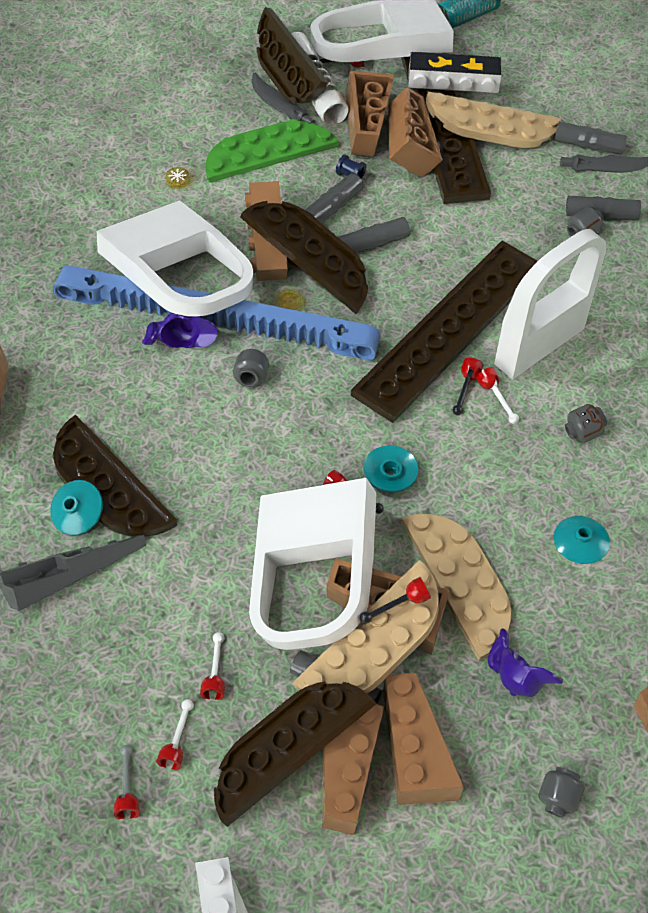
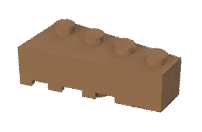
[345,70,394,156]
[388,87,442,177]
[245,181,287,281]
[327,558,449,655]
[383,673,463,805]
[322,704,384,835]

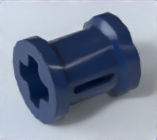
[336,154,367,179]

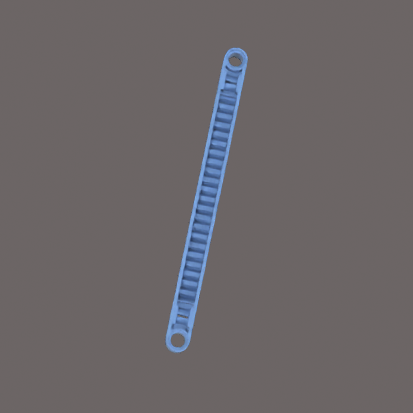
[53,266,381,361]

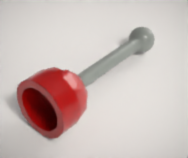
[114,745,140,819]

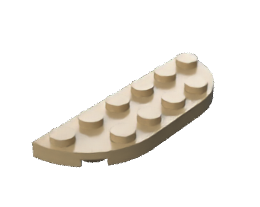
[426,92,561,148]
[401,514,511,661]
[293,560,439,693]

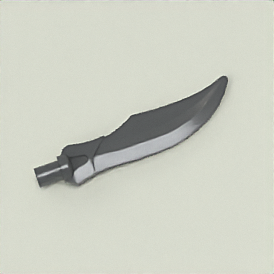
[252,73,315,124]
[560,154,648,173]

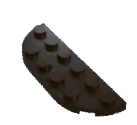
[256,7,328,103]
[240,201,368,314]
[53,415,177,537]
[214,681,376,827]

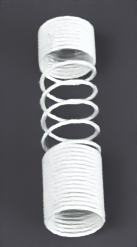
[291,32,349,125]

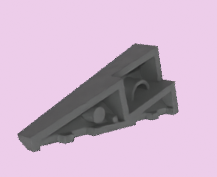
[0,535,146,611]

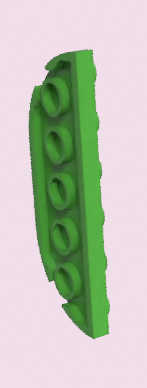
[206,119,339,183]

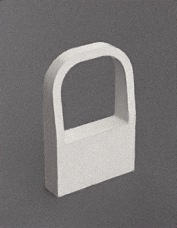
[310,0,454,62]
[97,201,253,316]
[494,229,607,380]
[249,478,376,650]

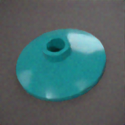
[363,445,419,493]
[50,480,103,536]
[554,516,610,564]

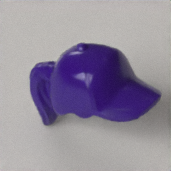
[142,313,218,348]
[488,628,563,697]

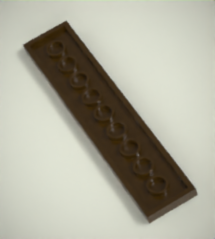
[401,53,491,204]
[351,240,538,423]

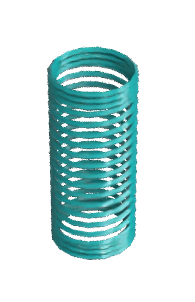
[438,0,501,29]

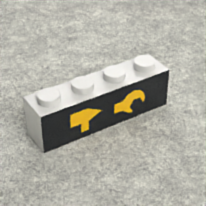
[408,52,501,93]

